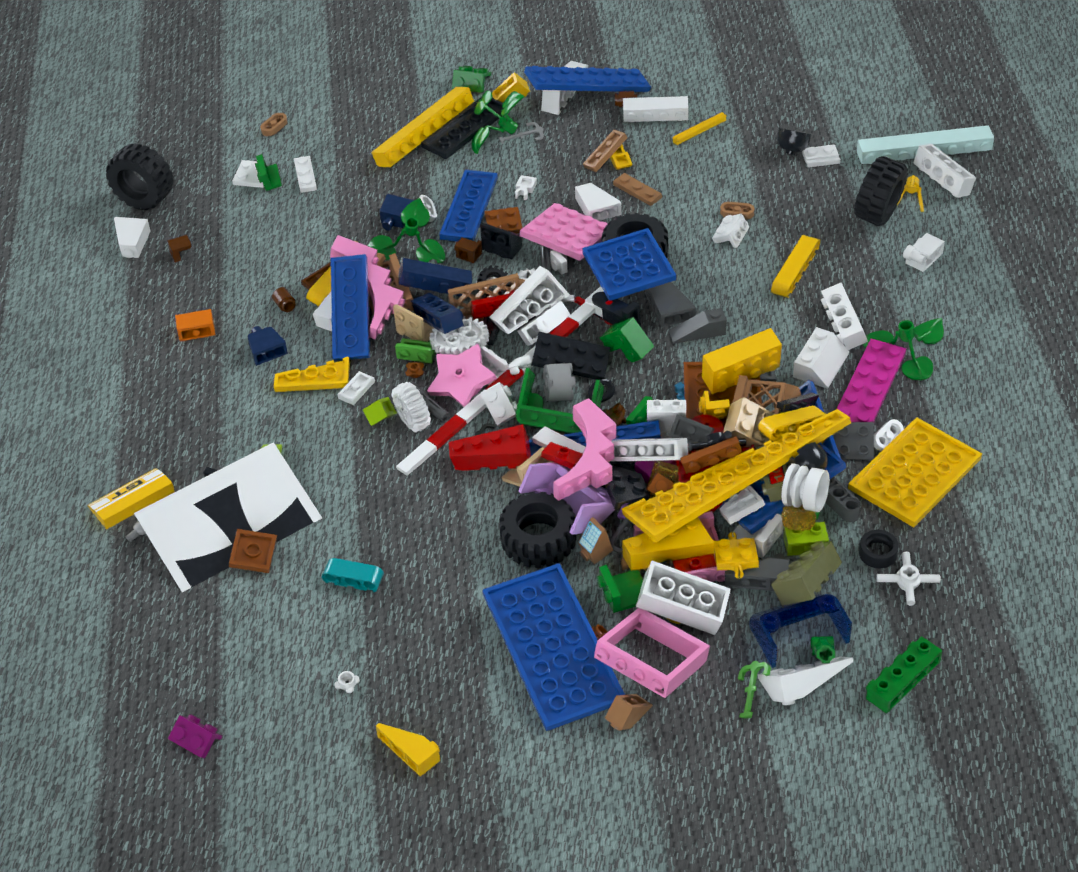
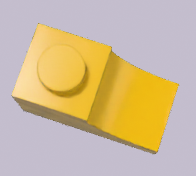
[492,72,530,103]

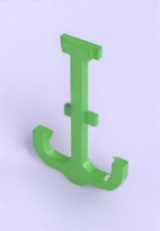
[738,661,771,719]

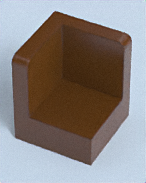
[167,235,192,262]

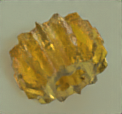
[781,504,816,531]

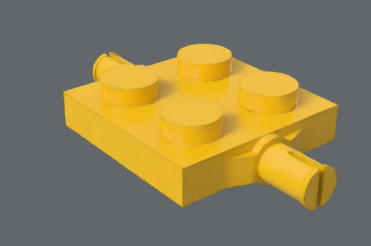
[714,532,759,578]

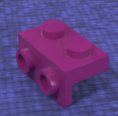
[168,714,222,758]

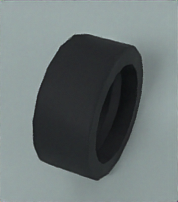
[859,529,899,569]

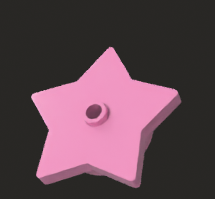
[427,344,497,408]

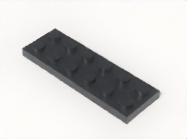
[421,97,503,159]

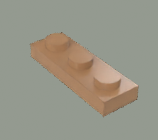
[583,130,627,172]
[613,173,662,206]

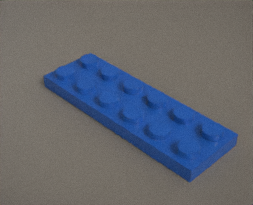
[439,170,498,241]
[331,254,370,361]

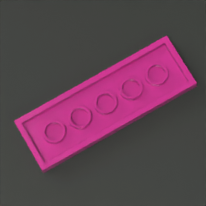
[837,339,907,423]

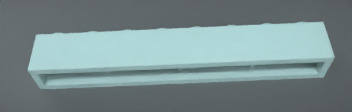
[857,125,994,164]

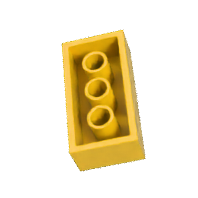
[702,328,782,394]

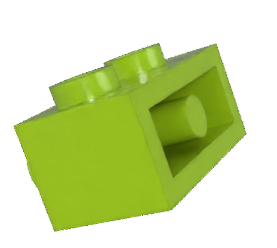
[783,522,829,556]

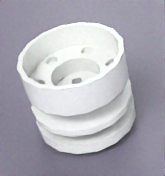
[782,464,830,512]

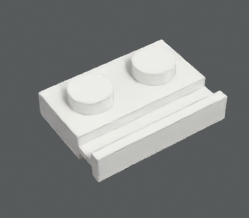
[802,145,841,167]

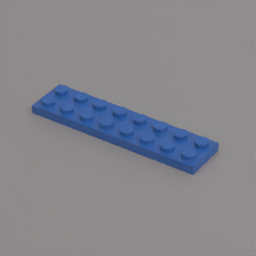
[524,66,651,92]

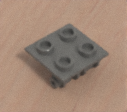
[834,422,874,460]

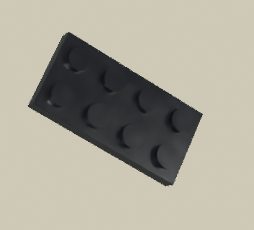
[531,332,611,380]

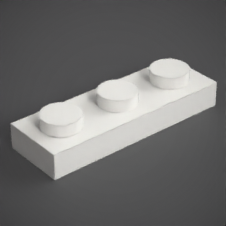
[294,156,317,193]

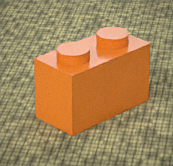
[175,309,216,341]

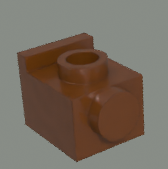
[454,237,483,263]

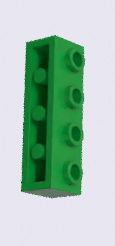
[866,636,943,714]

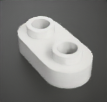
[419,195,437,222]
[874,419,904,451]

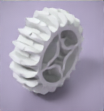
[392,382,431,433]

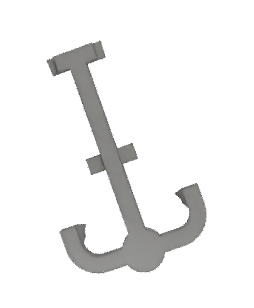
[498,122,544,144]

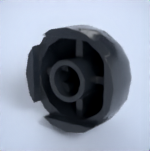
[777,128,811,155]
[787,442,828,471]

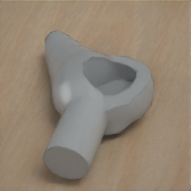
[126,521,146,542]

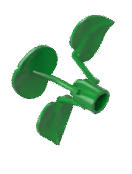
[471,90,525,154]
[368,198,445,263]
[862,317,944,380]

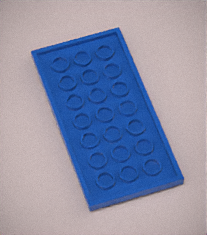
[482,563,625,731]

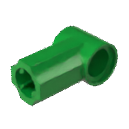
[811,636,835,663]

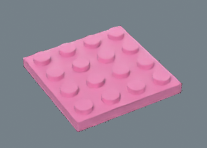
[520,203,608,261]

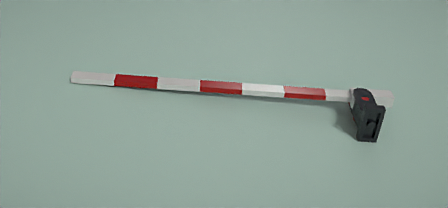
[396,286,641,475]

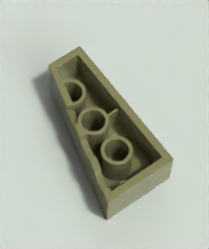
[771,541,842,606]

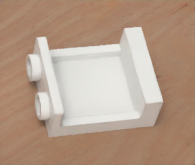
[647,399,686,439]

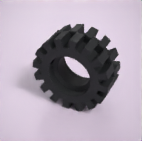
[476,265,510,298]

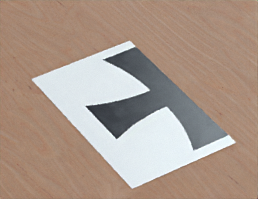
[134,442,322,592]

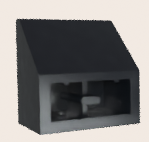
[480,222,522,260]

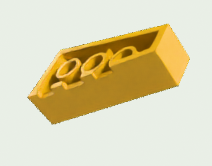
[622,517,714,571]

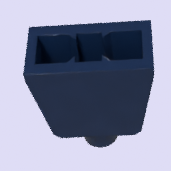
[380,194,414,231]
[247,326,288,366]

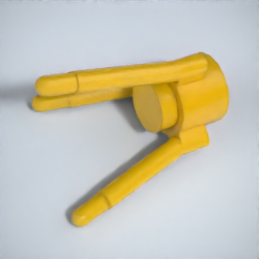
[897,175,924,212]

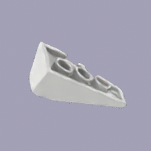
[757,657,853,705]

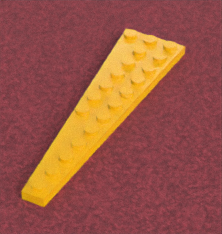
[621,409,851,542]

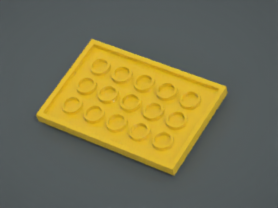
[848,417,982,527]

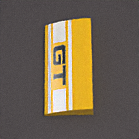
[88,468,175,530]

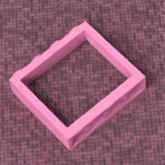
[594,608,710,698]

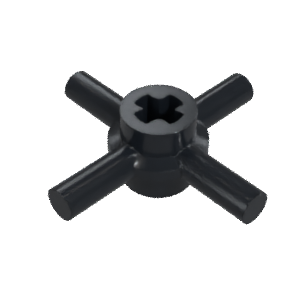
[688,431,746,451]

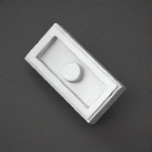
[338,371,375,405]

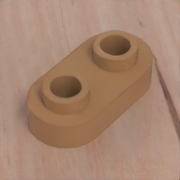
[260,113,287,136]
[720,202,755,220]

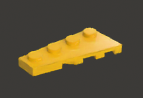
[274,357,350,392]

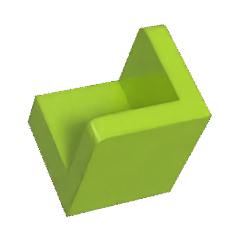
[363,397,397,426]

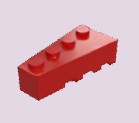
[448,424,531,471]

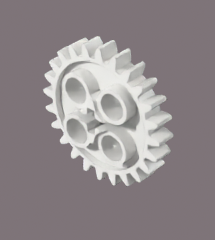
[430,316,489,355]

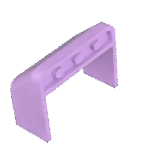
[518,462,615,534]

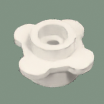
[334,671,360,693]

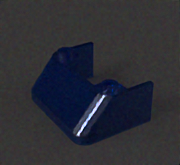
[749,594,852,668]

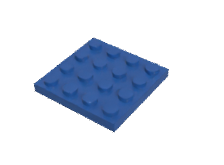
[582,228,676,301]

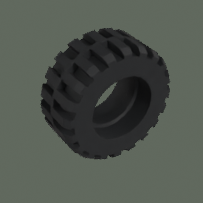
[106,144,174,210]
[854,156,908,226]
[602,213,669,258]
[499,491,577,568]

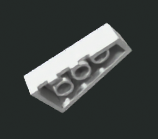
[489,266,570,334]

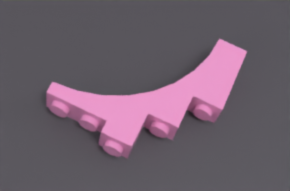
[330,235,405,340]
[553,398,616,501]

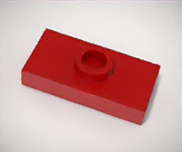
[541,442,583,469]
[673,554,717,572]

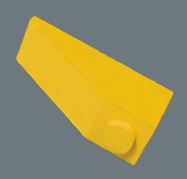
[376,723,440,777]

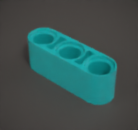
[322,558,384,592]

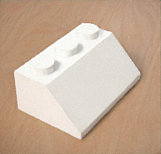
[793,327,849,389]

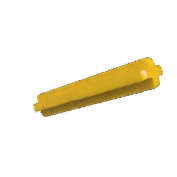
[673,112,727,145]

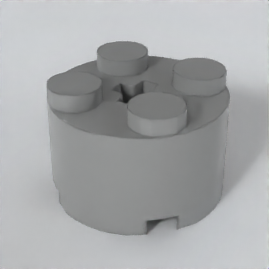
[543,363,576,402]

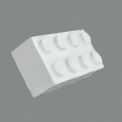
[636,561,730,635]

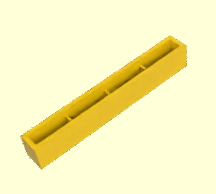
[371,87,474,167]

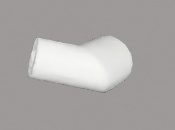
[508,355,531,375]

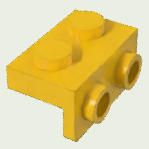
[699,391,730,420]

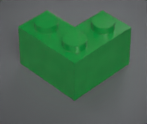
[600,317,654,362]

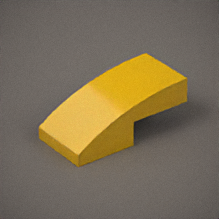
[610,145,632,170]

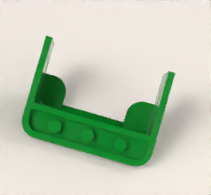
[516,368,604,434]

